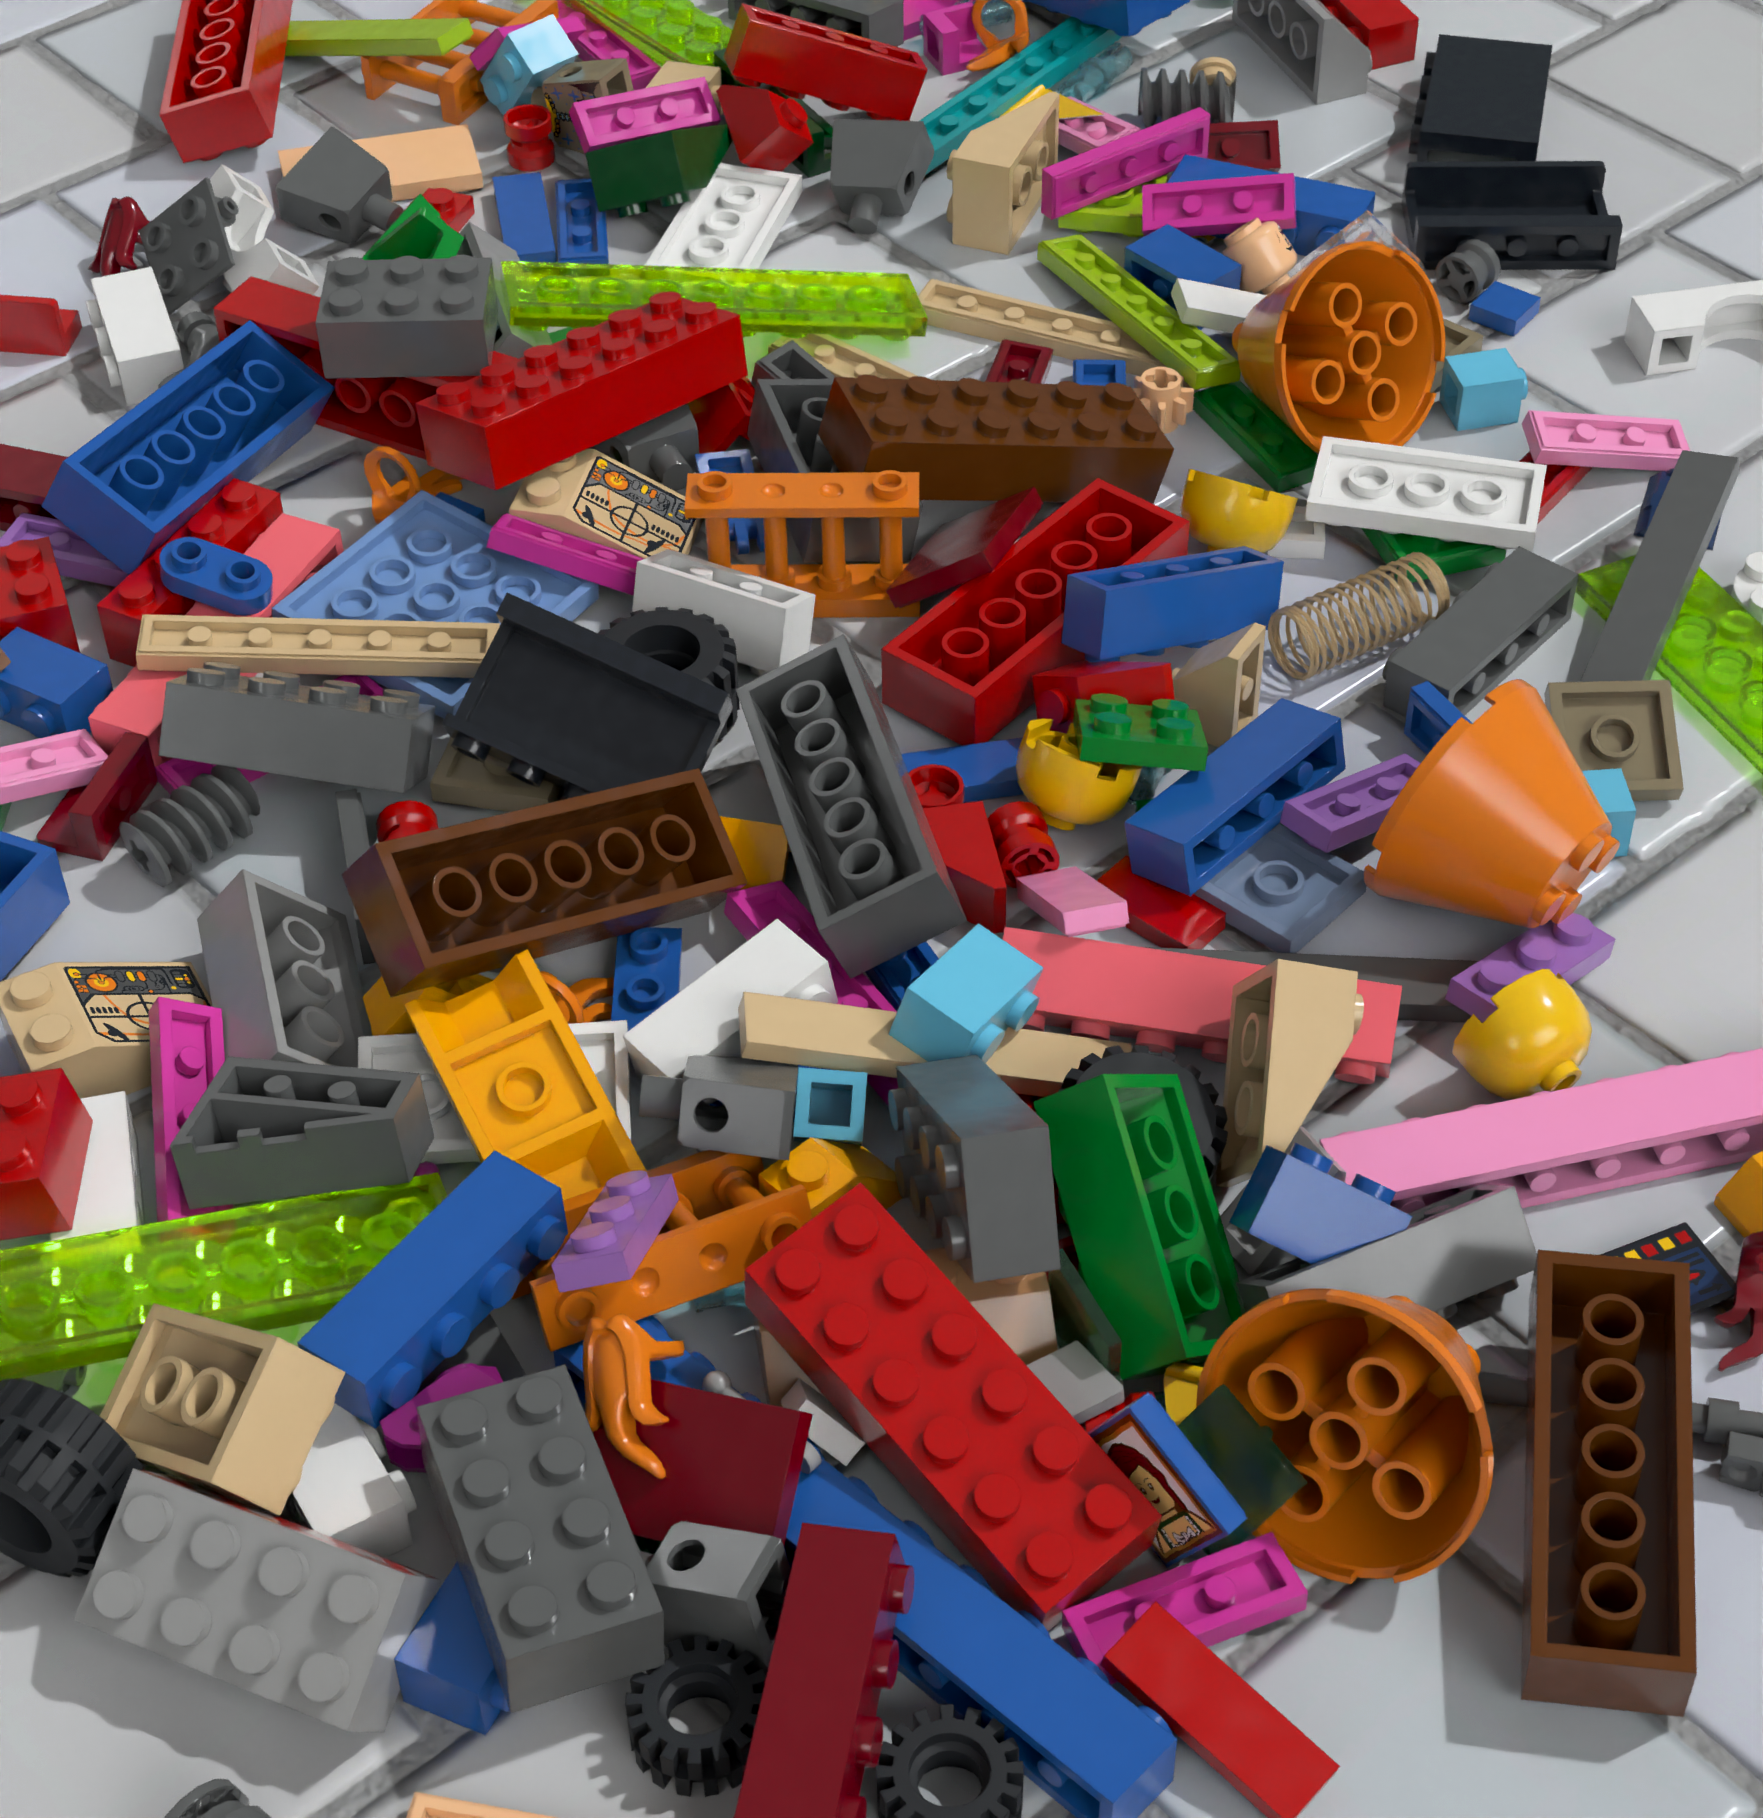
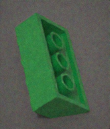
[1033,1074,1246,1382]

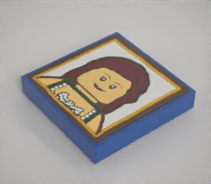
[1088,1392,1247,1568]

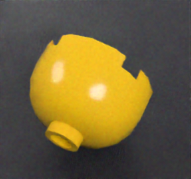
[1180,469,1298,553]
[1016,718,1143,831]
[1452,969,1592,1099]

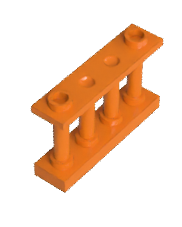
[361,0,559,125]
[684,470,920,618]
[511,1150,813,1352]

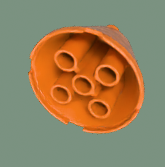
[1232,241,1445,454]
[1364,679,1620,928]
[1196,1289,1494,1584]

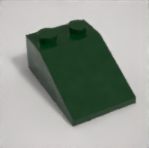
[585,124,733,218]

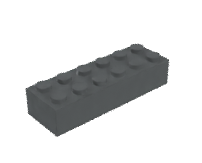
[736,634,967,979]

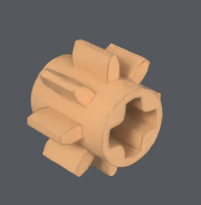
[1132,367,1194,434]

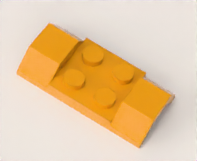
[404,949,647,1200]

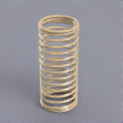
[1268,552,1450,681]

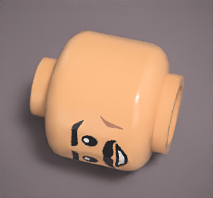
[1222,217,1297,295]

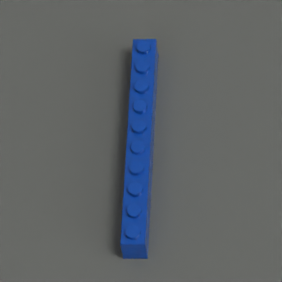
[553,1315,1177,1818]

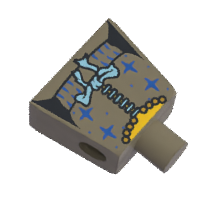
[531,58,634,154]

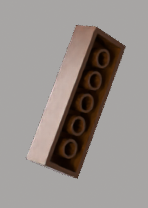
[818,374,1174,503]
[341,768,748,997]
[1521,1250,1697,1717]

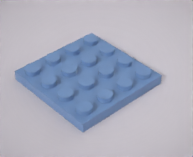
[272,490,599,719]

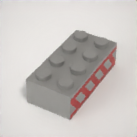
[74,1468,441,1732]

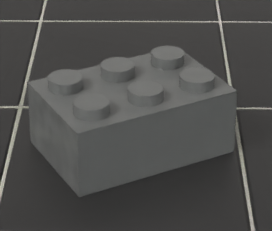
[316,255,498,379]

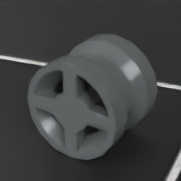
[1435,240,1501,303]

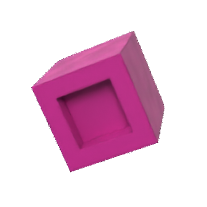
[923,2,987,76]

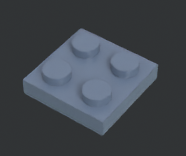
[1194,824,1367,953]

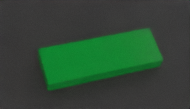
[1193,381,1318,493]

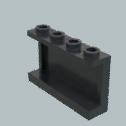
[1408,34,1553,162]
[1401,161,1623,270]
[442,592,733,799]

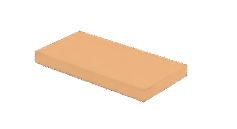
[278,124,484,202]

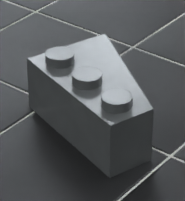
[170,1056,435,1209]

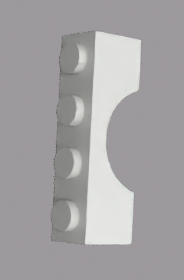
[210,164,320,295]
[1624,280,1763,375]

